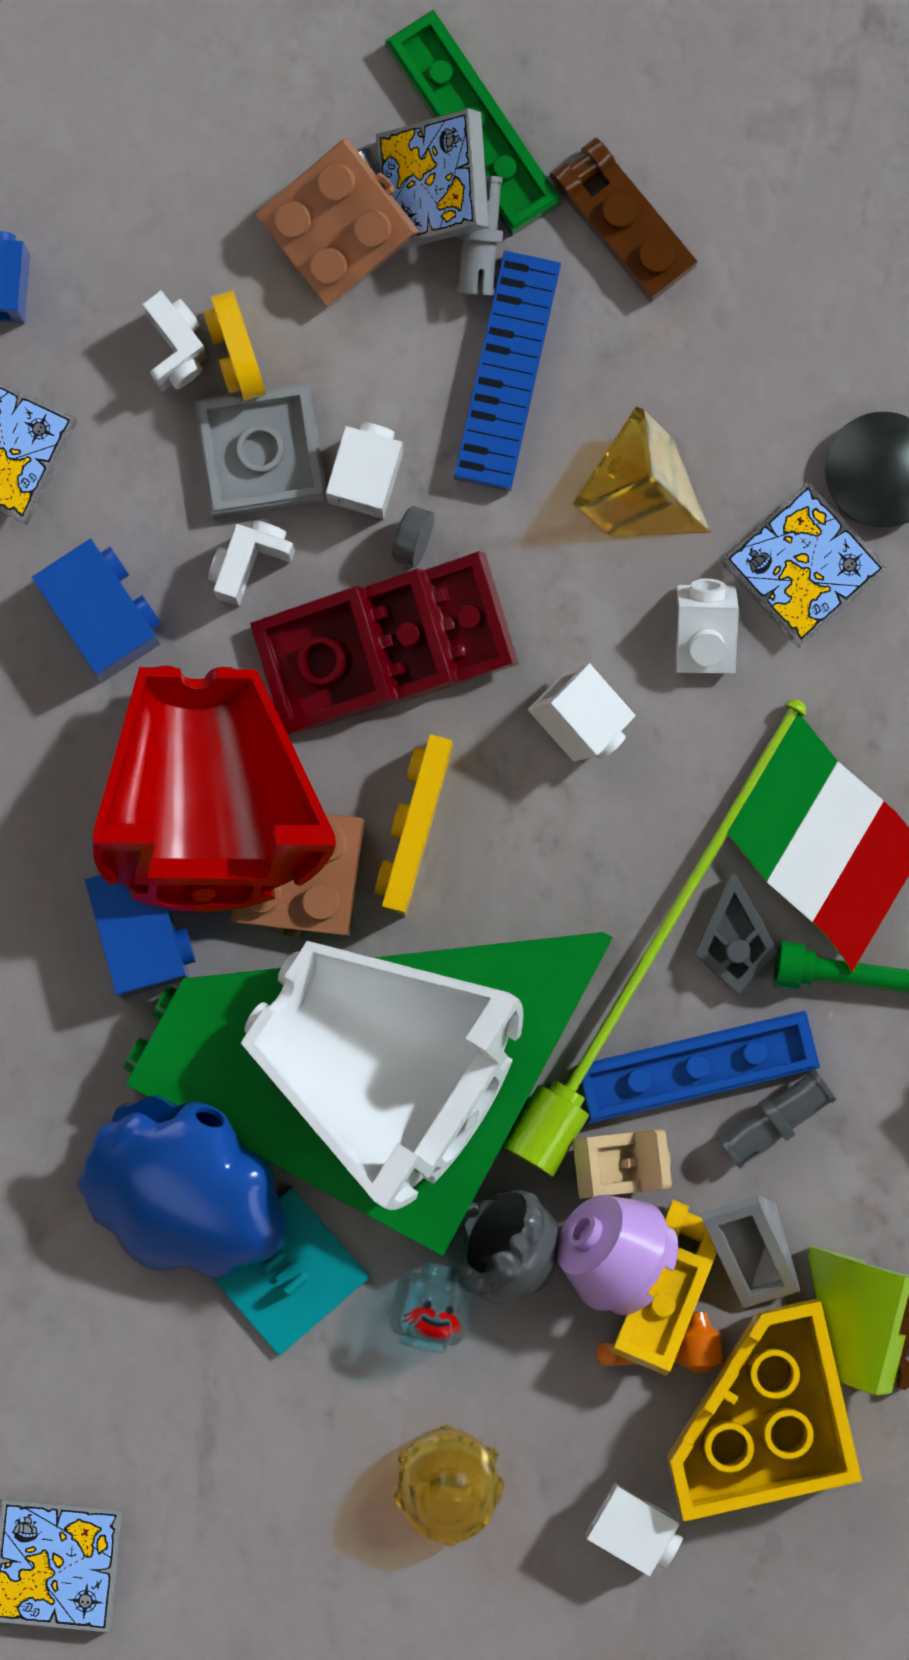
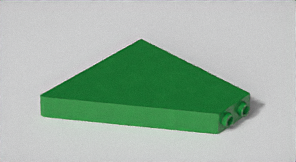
[123,932,613,1256]

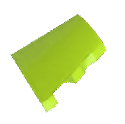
[808,1246,909,1395]

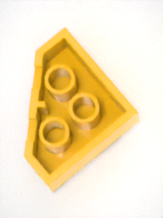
[666,1299,862,1522]

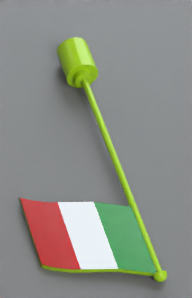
[502,699,909,1177]

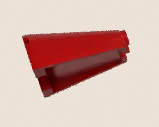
[92,665,336,912]

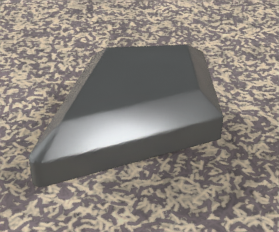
[694,874,779,995]

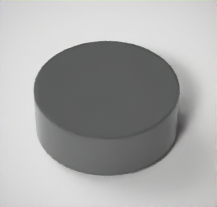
[392,506,434,568]

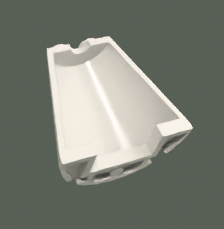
[241,941,523,1210]

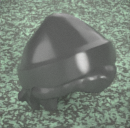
[457,1190,558,1305]

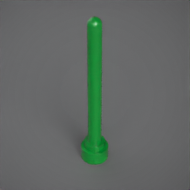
[773,940,909,994]

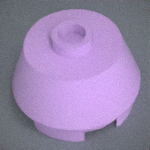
[557,1195,678,1315]

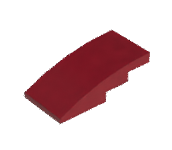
[250,551,519,735]

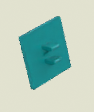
[214,1187,370,1356]

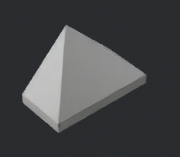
[702,1196,800,1309]

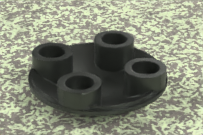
[825,412,909,528]

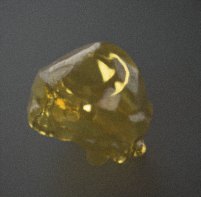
[394,1425,505,1547]

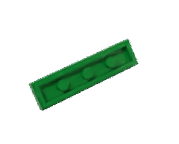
[385,9,561,236]

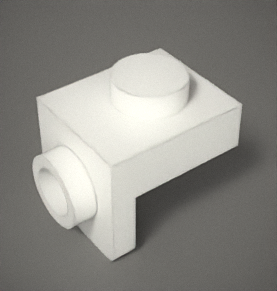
[142,290,207,392]
[208,520,295,606]
[676,579,739,674]

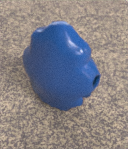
[77,1095,287,1279]

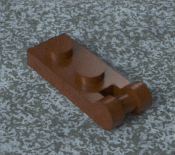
[549,137,697,302]

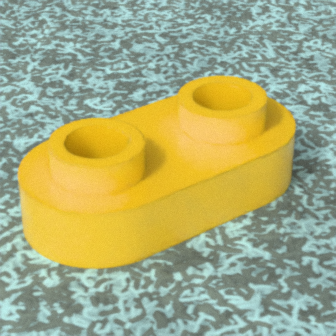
[203,290,267,402]

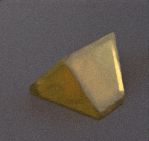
[573,406,711,536]

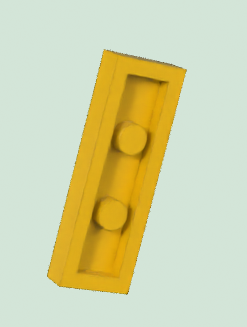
[374,734,453,916]

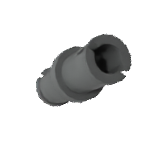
[717,1069,837,1169]

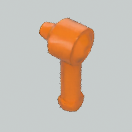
[596,1312,724,1373]

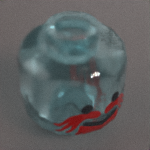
[389,1262,473,1354]

